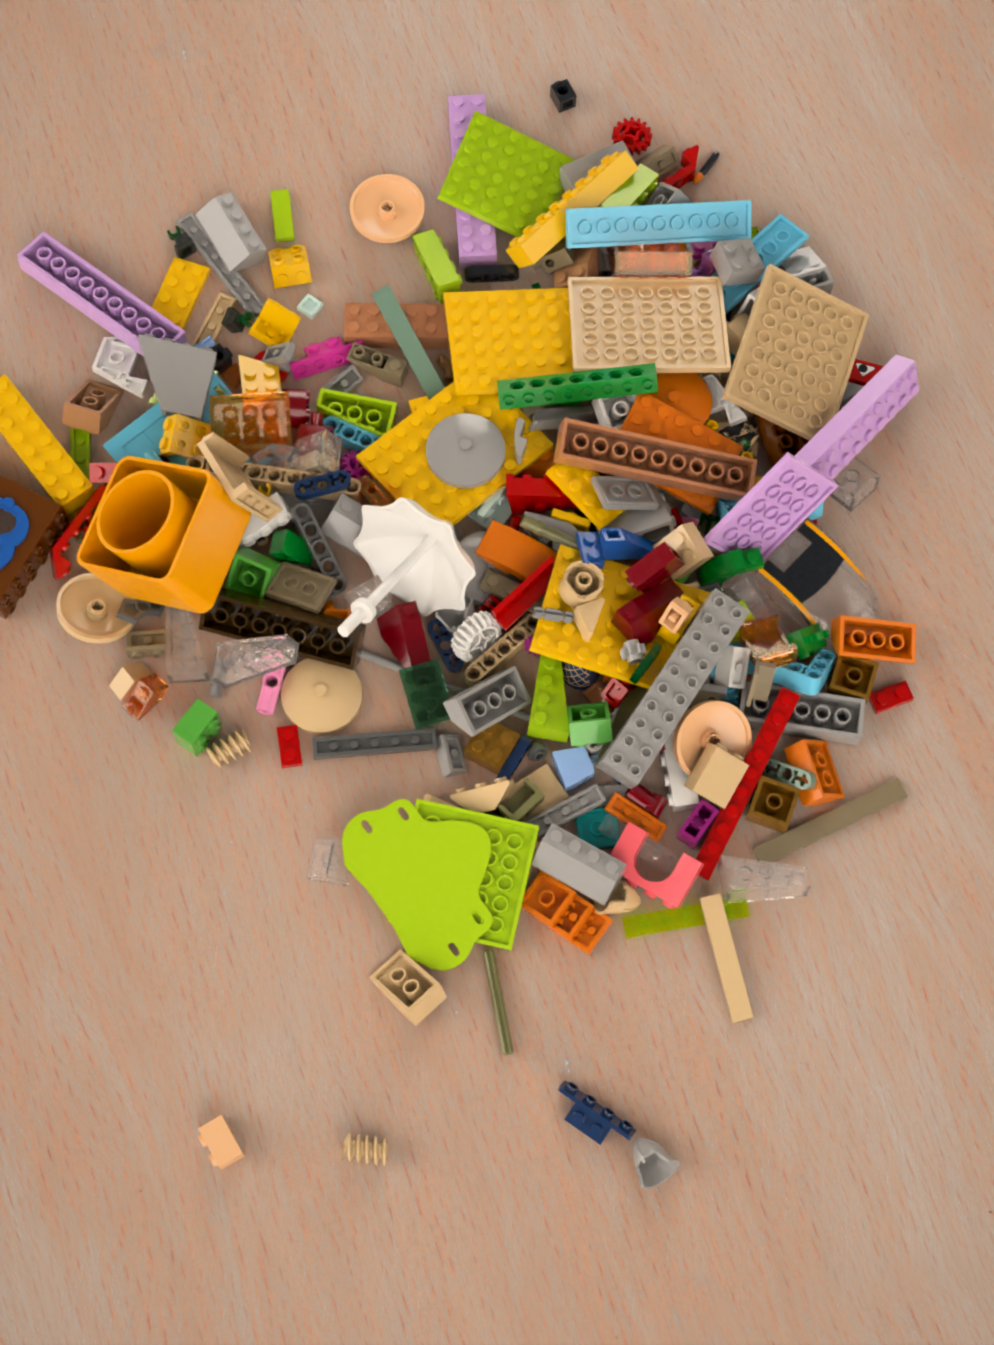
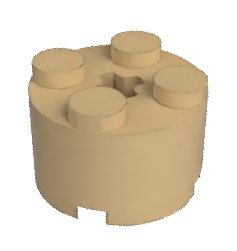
[558,561,604,610]

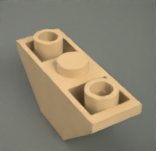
[450,776,514,813]

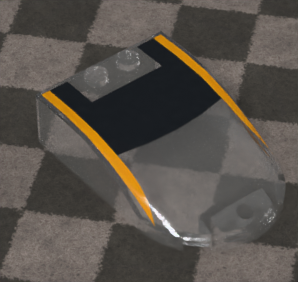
[751,517,878,643]

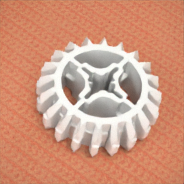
[451,610,502,663]

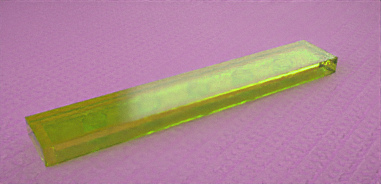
[622,896,750,939]

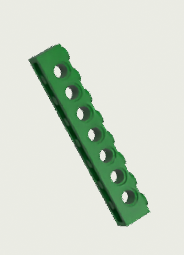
[497,363,658,410]

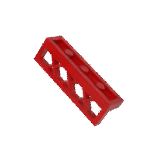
[491,556,555,631]

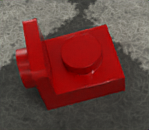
[600,678,636,708]

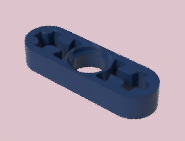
[294,470,351,500]
[428,619,464,673]
[494,734,533,784]

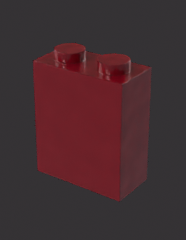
[625,541,685,592]

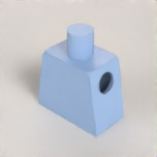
[552,747,599,793]

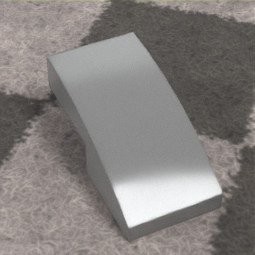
[514,418,527,465]

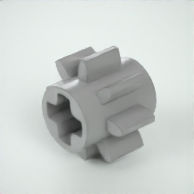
[620,639,647,664]

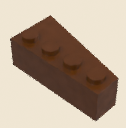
[753,413,803,468]

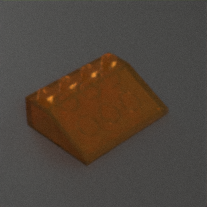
[612,242,693,278]
[209,391,293,458]

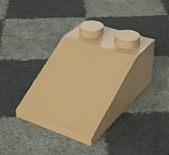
[369,949,447,1026]

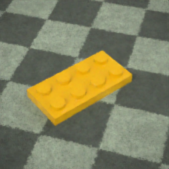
[152,257,211,330]
[546,463,626,530]

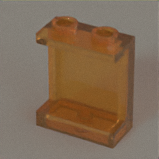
[739,614,798,667]

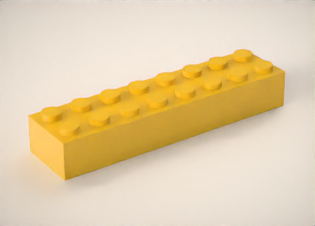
[505,150,639,268]
[0,374,95,516]

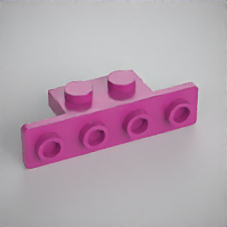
[290,336,364,380]

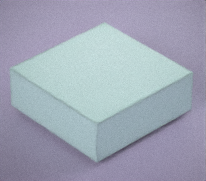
[297,293,324,320]

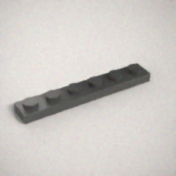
[312,728,437,760]

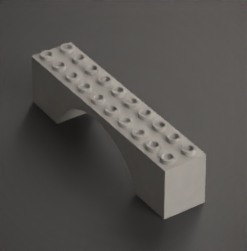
[596,588,750,789]

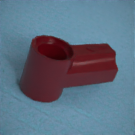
[625,784,668,819]

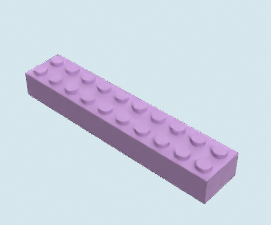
[448,94,497,269]
[17,231,187,356]
[795,355,919,479]

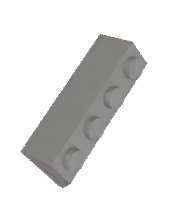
[195,192,266,274]
[320,493,365,559]
[442,666,532,737]
[531,823,626,906]

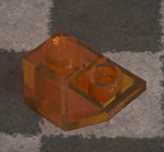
[123,673,169,721]

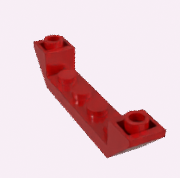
[642,145,699,205]
[49,485,107,580]

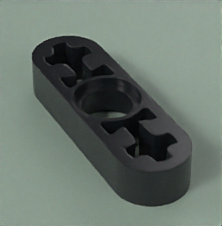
[464,264,519,283]

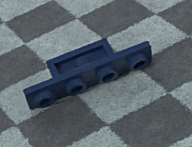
[558,1080,636,1145]

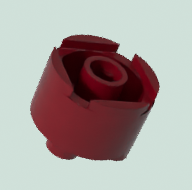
[281,389,310,429]

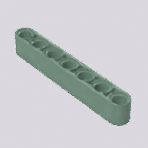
[371,285,445,400]

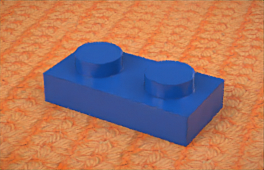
[576,532,605,569]

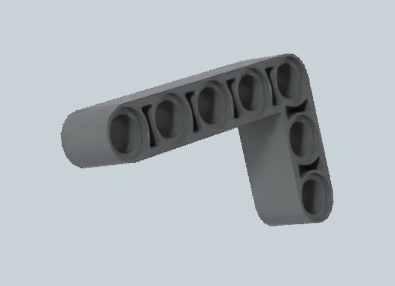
[290,503,347,606]

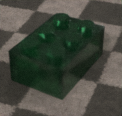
[398,659,450,730]

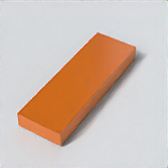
[604,792,668,844]

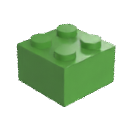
[225,547,281,599]
[172,698,222,757]
[567,702,613,747]

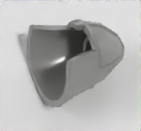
[435,595,475,634]
[633,1138,680,1189]

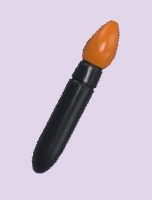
[693,151,719,184]

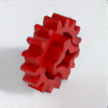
[612,117,652,156]

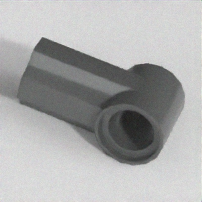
[598,246,613,277]

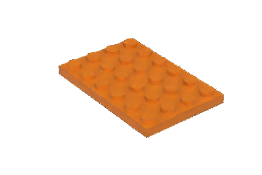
[620,393,743,516]

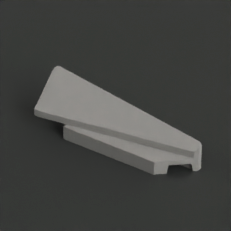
[528,404,598,431]

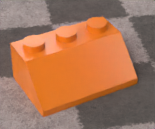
[784,739,845,807]

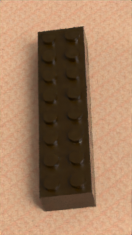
[198,587,366,670]

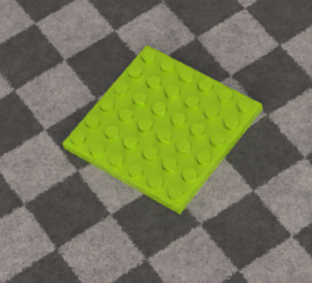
[437,110,575,237]
[388,799,540,951]

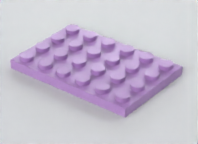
[703,452,838,561]

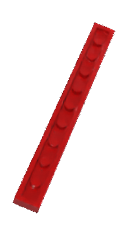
[696,687,800,881]

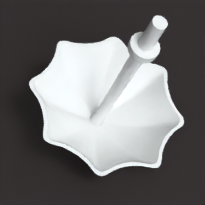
[338,498,475,637]

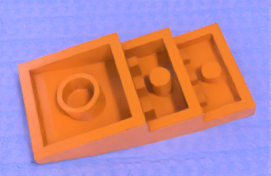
[475,520,557,581]
[522,871,613,955]

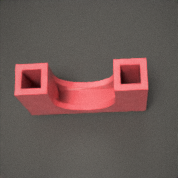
[610,822,704,910]

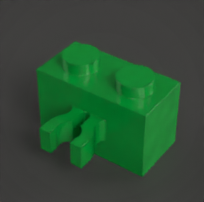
[269,529,316,568]
[783,623,830,660]

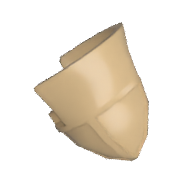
[593,881,641,915]

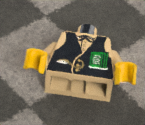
[705,419,759,459]

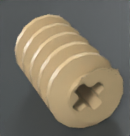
[205,728,252,768]
[341,1133,388,1166]

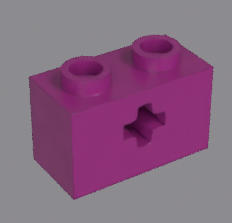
[676,799,719,849]

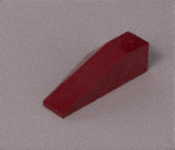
[611,578,684,646]
[377,601,436,686]

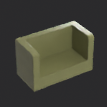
[497,778,545,822]

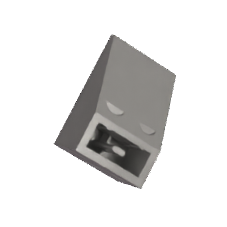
[778,246,834,294]
[523,511,580,552]

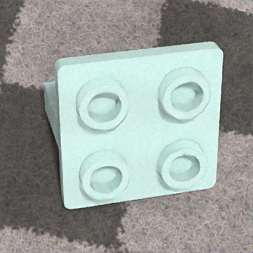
[467,486,512,529]

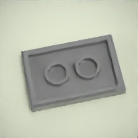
[591,476,659,510]

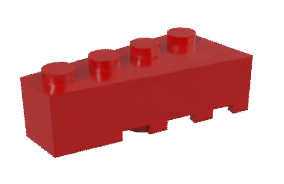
[506,474,579,514]

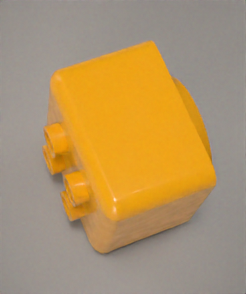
[77,456,251,613]

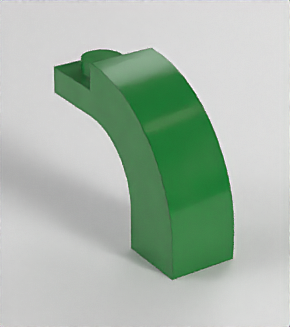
[696,547,765,587]

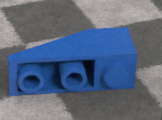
[599,528,656,560]

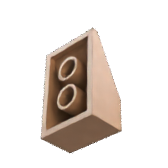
[554,247,598,288]
[62,379,124,434]

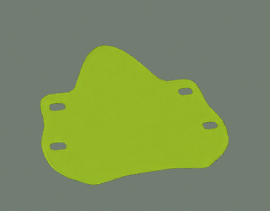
[342,799,493,971]

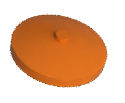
[637,373,712,425]

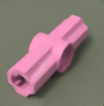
[256,652,289,715]

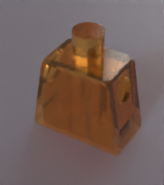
[359,475,395,506]

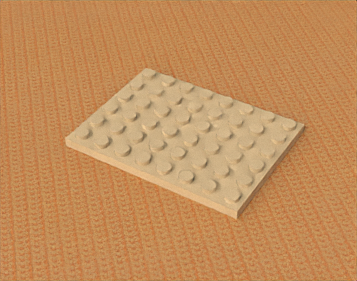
[722,264,869,441]
[567,277,731,373]

